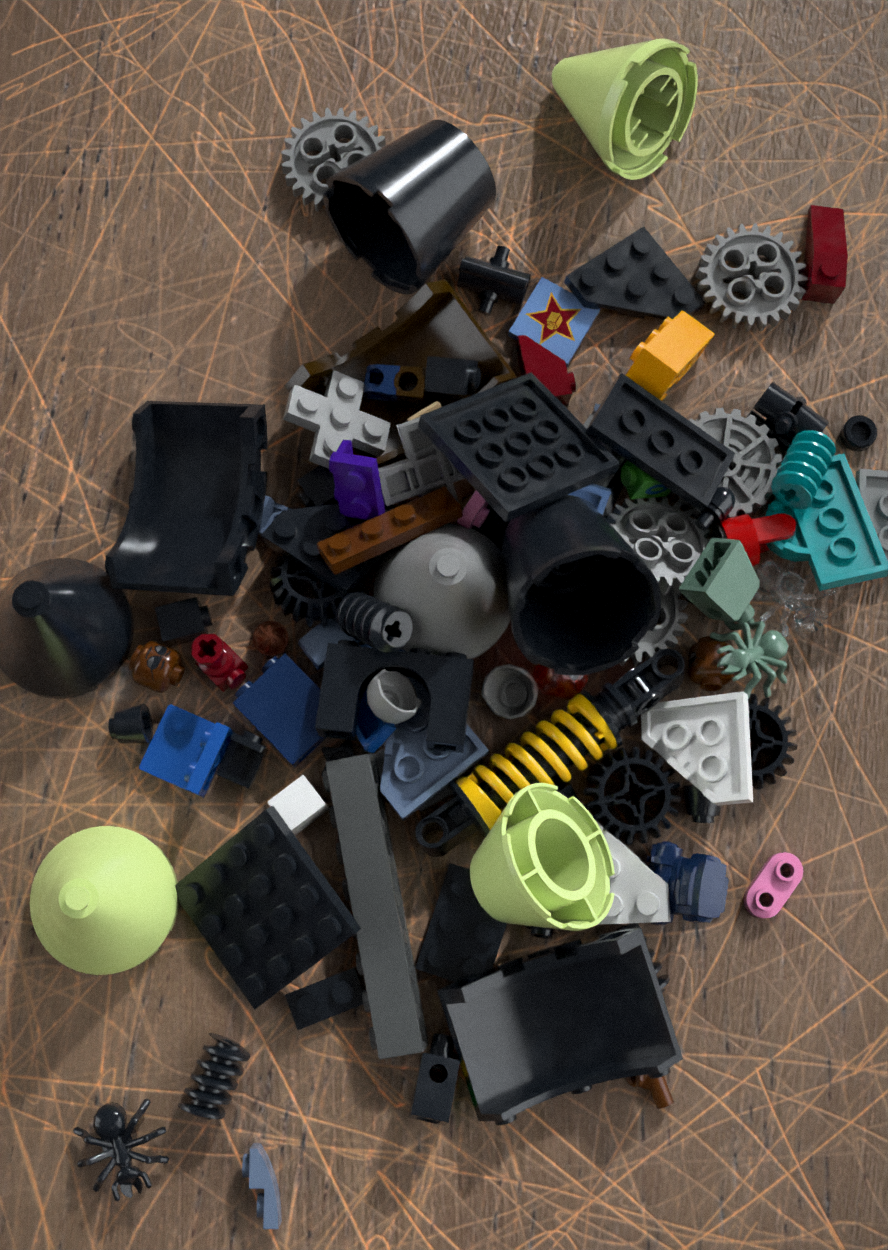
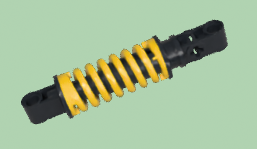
[415,648,684,857]

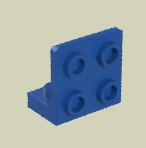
[139,704,235,798]

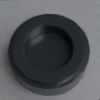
[840,415,877,452]

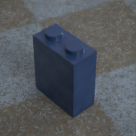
[233,654,327,768]

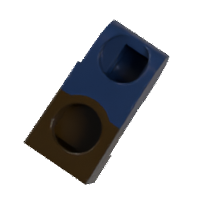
[363,364,429,408]

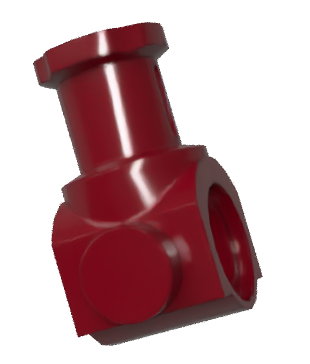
[192,633,249,692]

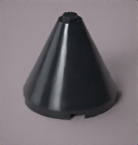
[0,558,134,699]

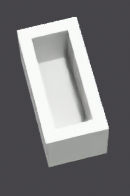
[268,775,329,835]

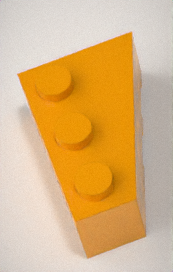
[625,310,715,401]

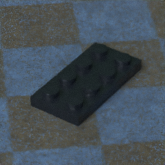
[586,373,735,511]

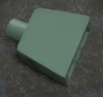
[679,538,760,623]

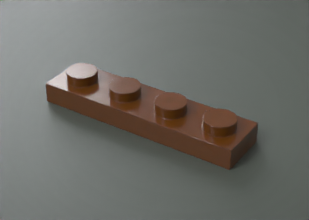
[317,486,463,575]

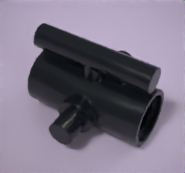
[457,246,531,315]
[746,382,829,451]

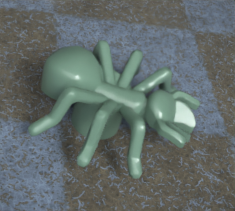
[710,618,789,699]

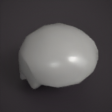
[481,664,538,720]
[367,669,422,724]

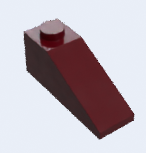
[801,205,848,304]

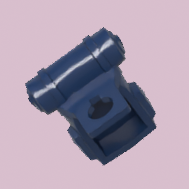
[647,841,729,926]

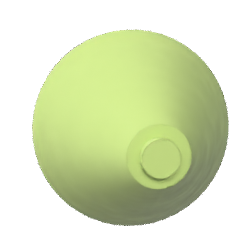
[552,39,698,180]
[30,826,179,975]

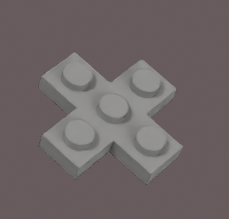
[283,370,391,469]
[378,417,465,506]

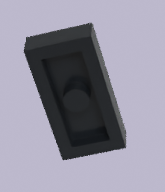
[285,967,363,1030]

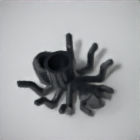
[73,1098,169,1201]

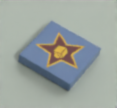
[508,277,600,367]

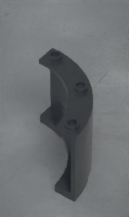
[105,401,268,596]
[437,927,683,1125]

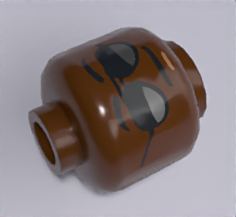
[688,636,734,691]
[128,641,185,693]

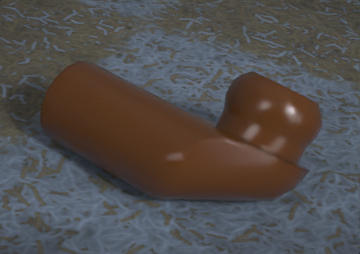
[625,1075,674,1109]

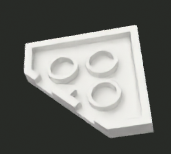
[641,691,753,806]
[596,821,671,925]

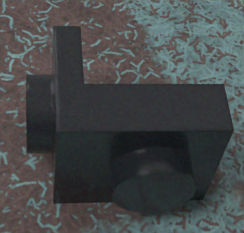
[216,730,268,789]

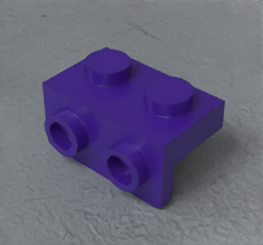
[329,439,385,520]

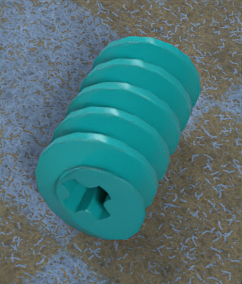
[771,430,836,510]

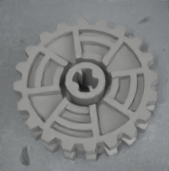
[670,408,782,524]

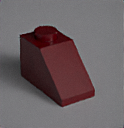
[516,335,576,406]

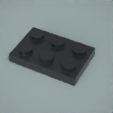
[415,863,507,982]

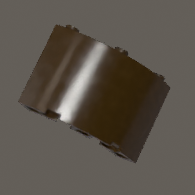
[284,280,517,469]

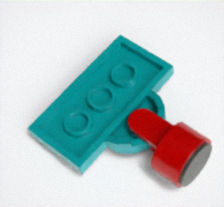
[713,453,888,591]

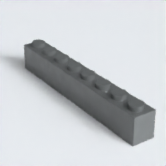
[323,754,429,1059]

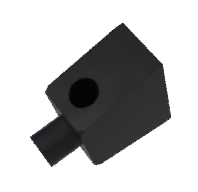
[408,1033,460,1126]

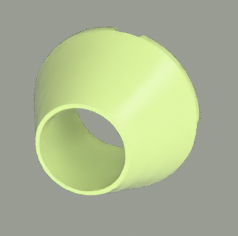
[470,783,615,931]

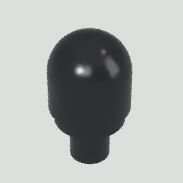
[695,487,736,531]

